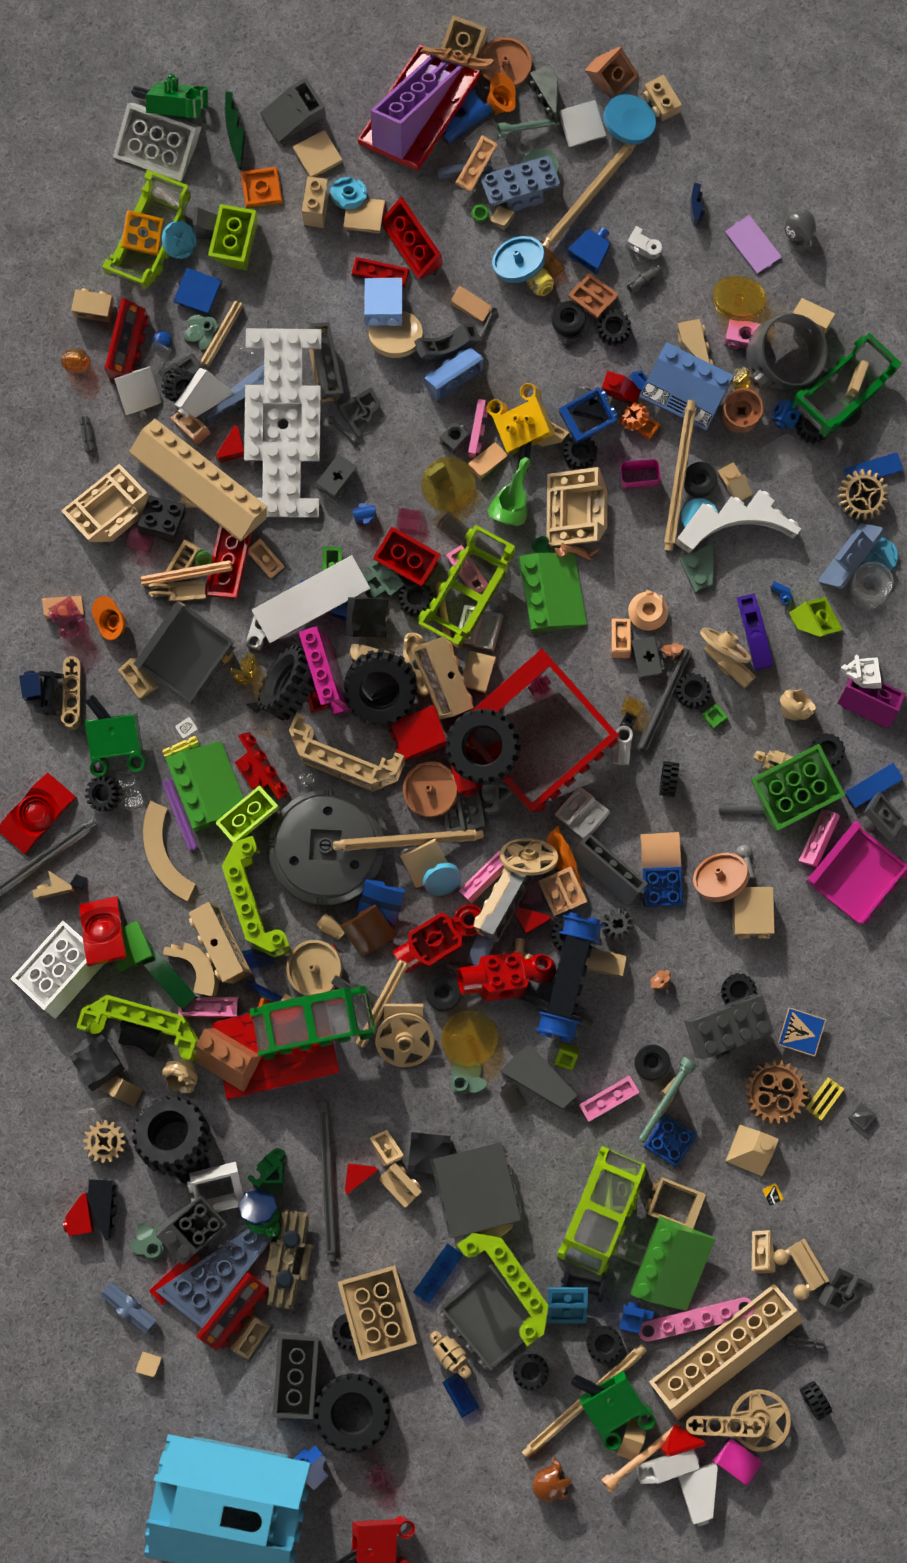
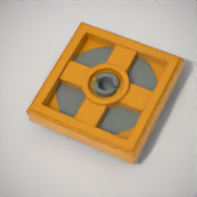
[121,210,164,256]

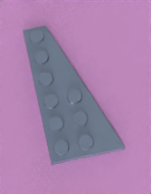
[156,1229,273,1328]

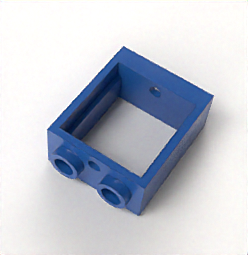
[559,387,618,445]

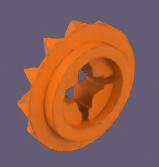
[619,402,649,430]

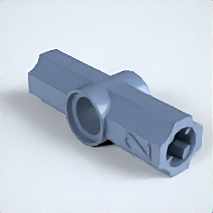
[100,1282,157,1334]

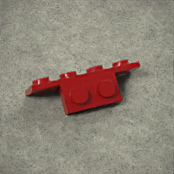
[234,732,290,800]

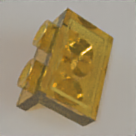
[230,652,259,686]

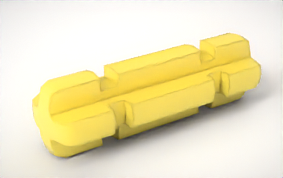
[162,736,199,759]

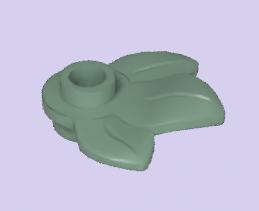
[184,315,218,351]
[451,1059,487,1094]
[129,1223,164,1260]

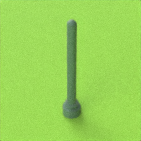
[497,117,562,138]
[639,1057,697,1143]

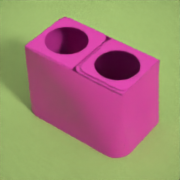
[620,459,661,490]
[712,1437,762,1486]

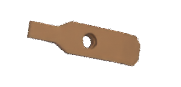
[422,46,494,69]

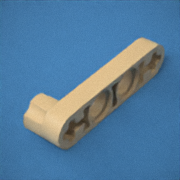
[61,656,81,730]
[686,1414,765,1437]

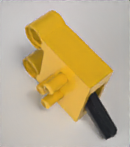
[487,383,555,472]

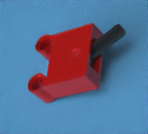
[335,1516,415,1563]

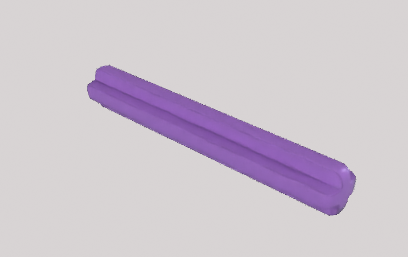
[162,779,198,851]

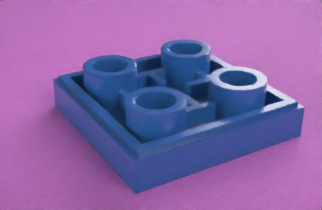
[173,268,222,315]
[642,867,683,907]
[643,1113,698,1168]

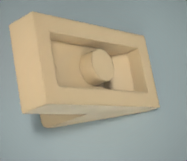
[717,462,752,501]
[33,871,75,900]

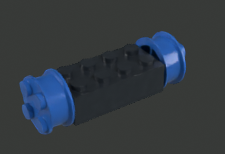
[535,912,605,1043]

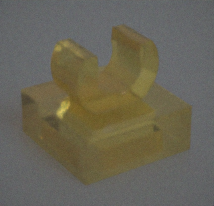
[732,367,751,389]
[621,695,645,716]

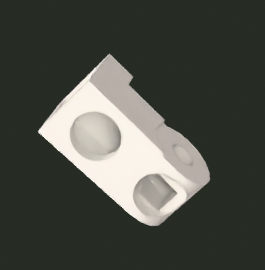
[626,226,662,260]
[246,615,266,651]

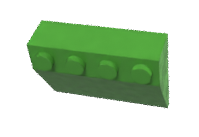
[518,552,587,634]
[166,741,244,832]
[751,744,845,831]
[630,1216,716,1311]

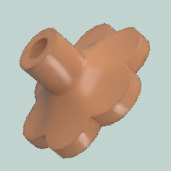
[661,643,685,661]
[650,970,671,990]

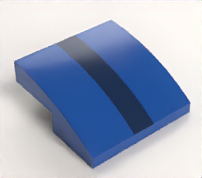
[356,879,405,925]

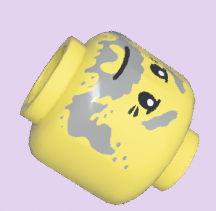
[526,268,554,296]

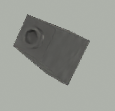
[500,1044,577,1109]

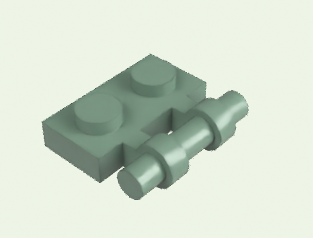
[361,561,405,598]

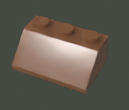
[196,1028,261,1091]

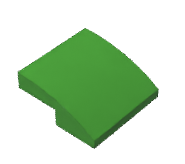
[115,920,154,974]

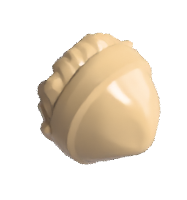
[780,689,816,721]
[162,1059,198,1093]

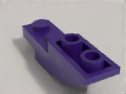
[737,593,773,671]

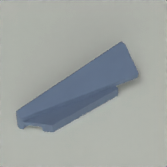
[201,364,264,425]

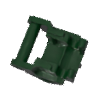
[248,1148,286,1193]

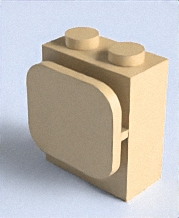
[732,887,774,939]

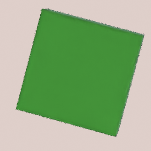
[701,703,729,730]

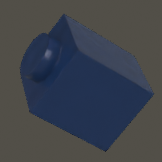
[19,671,43,701]

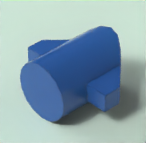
[353,503,377,527]

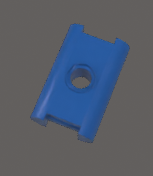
[443,86,493,145]

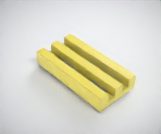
[805,1077,844,1121]

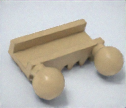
[774,1239,829,1300]

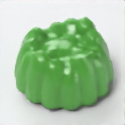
[471,204,489,222]
[194,551,213,566]

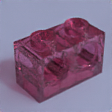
[48,596,90,641]

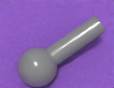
[736,845,755,880]

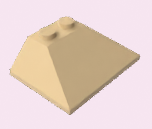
[61,464,149,542]
[546,467,608,547]

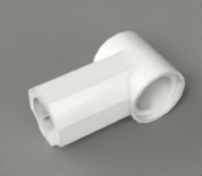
[612,726,633,765]

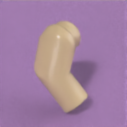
[514,938,533,959]

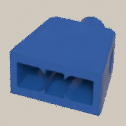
[567,227,610,275]

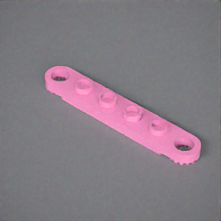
[638,1297,754,1341]

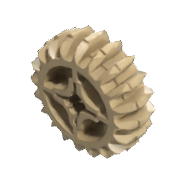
[837,469,889,521]

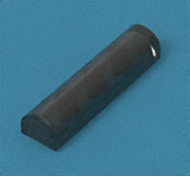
[437,512,502,575]

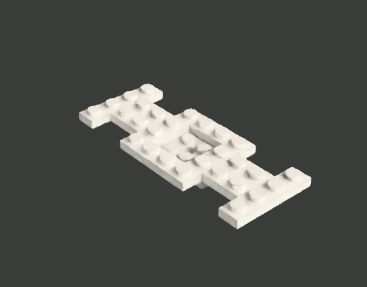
[244,328,322,518]

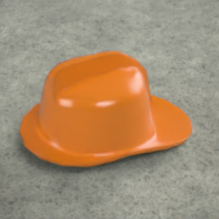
[487,73,516,115]
[92,596,127,640]

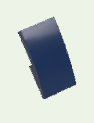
[690,182,705,227]

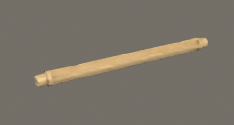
[542,143,637,251]
[664,400,696,551]
[333,829,484,851]
[522,1344,647,1459]

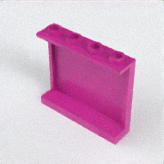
[299,626,352,716]
[805,820,907,925]

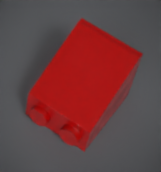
[389,705,447,762]

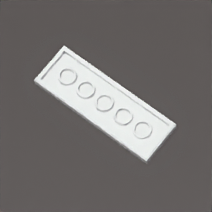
[252,555,370,644]

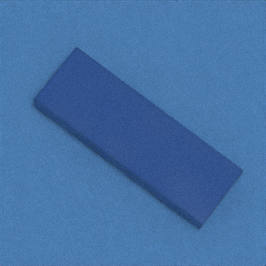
[843,452,903,487]
[844,763,904,809]

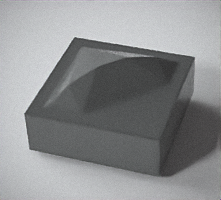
[848,1102,876,1130]

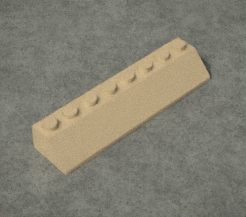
[129,419,267,542]
[649,1284,803,1420]

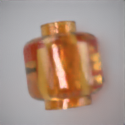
[61,349,91,373]

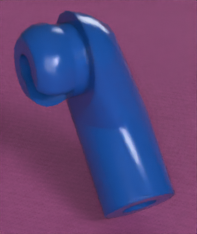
[770,581,793,606]

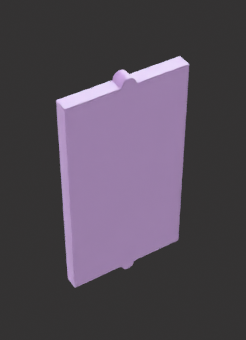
[725,215,782,274]

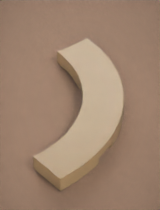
[143,801,196,902]

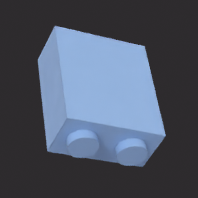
[364,278,402,326]

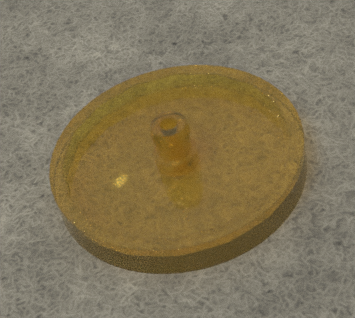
[712,275,766,321]
[421,457,475,512]
[441,1010,498,1068]

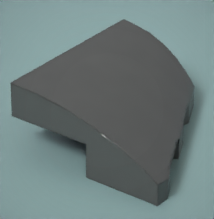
[818,1265,872,1313]

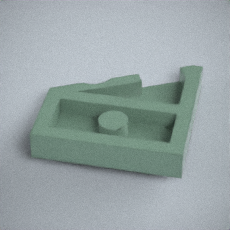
[679,544,714,593]

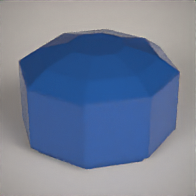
[153,331,171,350]

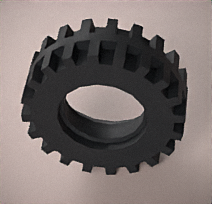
[257,645,315,721]

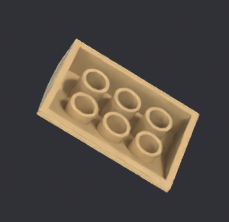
[338,1265,417,1361]

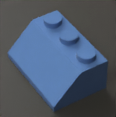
[424,348,483,401]

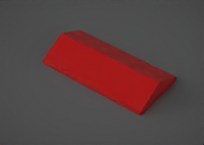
[205,525,252,600]

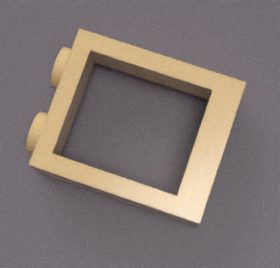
[644,1177,706,1229]

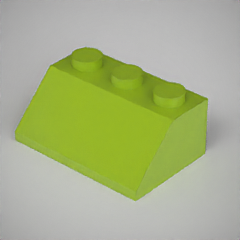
[208,204,259,271]
[215,785,279,843]

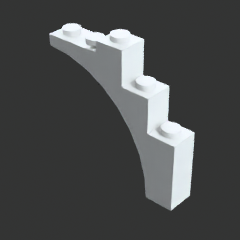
[674,490,801,554]

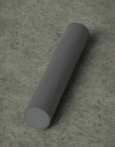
[719,806,764,814]

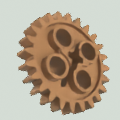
[745,1060,809,1124]

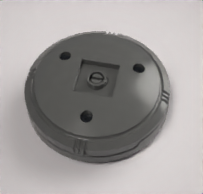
[268,790,385,907]

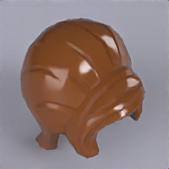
[532,1458,572,1503]

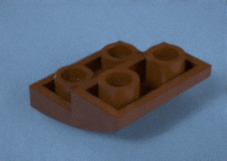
[341,904,396,957]

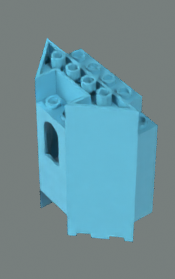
[144,1434,310,1563]

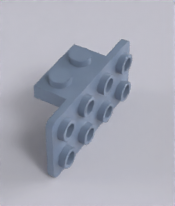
[480,156,560,211]
[818,523,885,589]

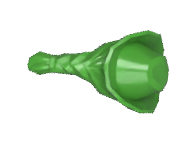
[487,457,530,526]

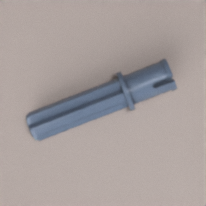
[437,160,492,179]

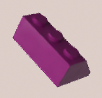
[837,678,905,729]

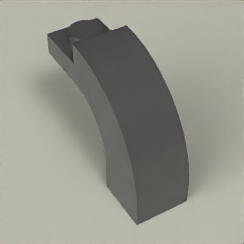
[414,323,481,362]

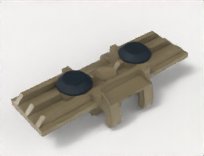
[265,1209,314,1310]

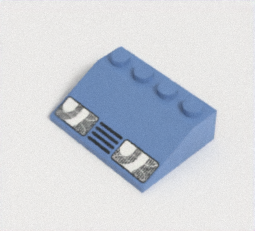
[639,342,734,430]

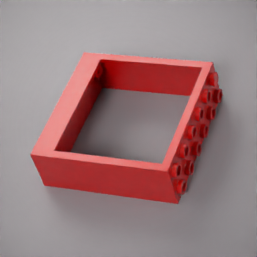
[467,648,620,813]

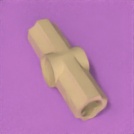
[703,643,756,689]

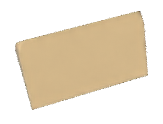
[118,657,159,700]
[229,1314,271,1360]

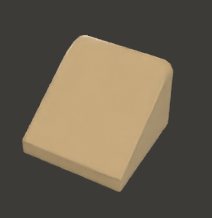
[489,206,515,231]
[135,1352,162,1378]

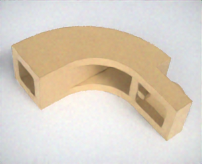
[163,943,219,997]

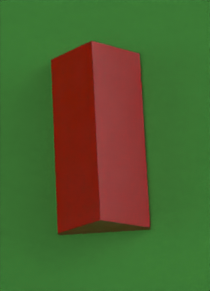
[381,197,443,279]

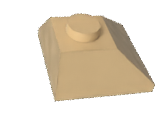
[725,1125,779,1176]

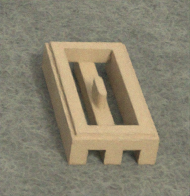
[846,360,869,401]

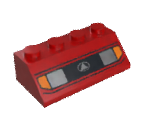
[104,298,150,381]
[196,1272,268,1351]

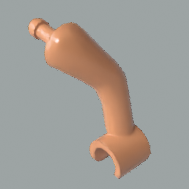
[555,543,599,560]

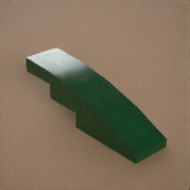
[225,91,245,169]
[141,940,198,1010]

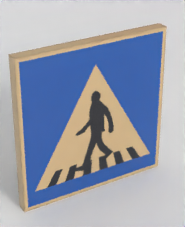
[777,1007,826,1057]

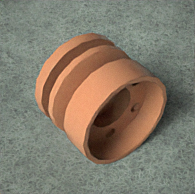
[720,388,763,433]

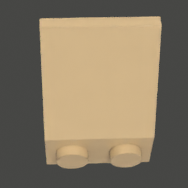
[442,15,490,58]

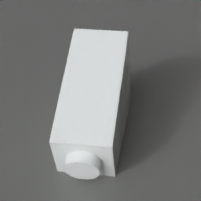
[174,368,234,418]
[636,1449,700,1484]
[677,1462,718,1526]

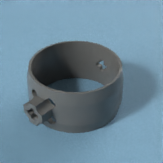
[746,314,828,392]

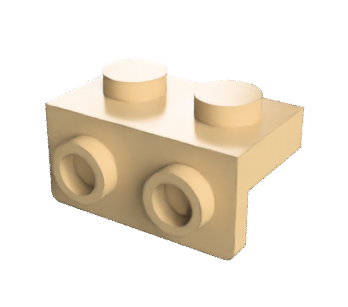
[379,1163,422,1208]

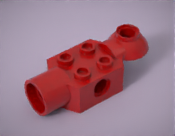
[393,904,482,974]
[457,952,556,1002]

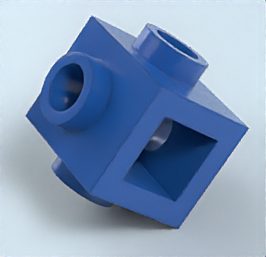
[769,399,803,430]

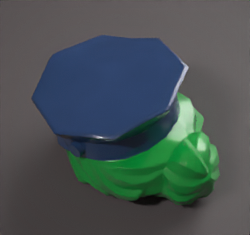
[238,1189,281,1238]

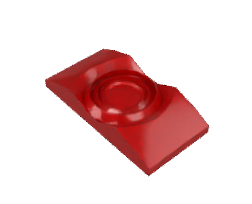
[0,772,77,855]
[80,896,126,967]

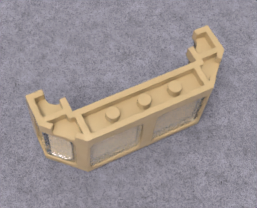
[289,713,405,792]

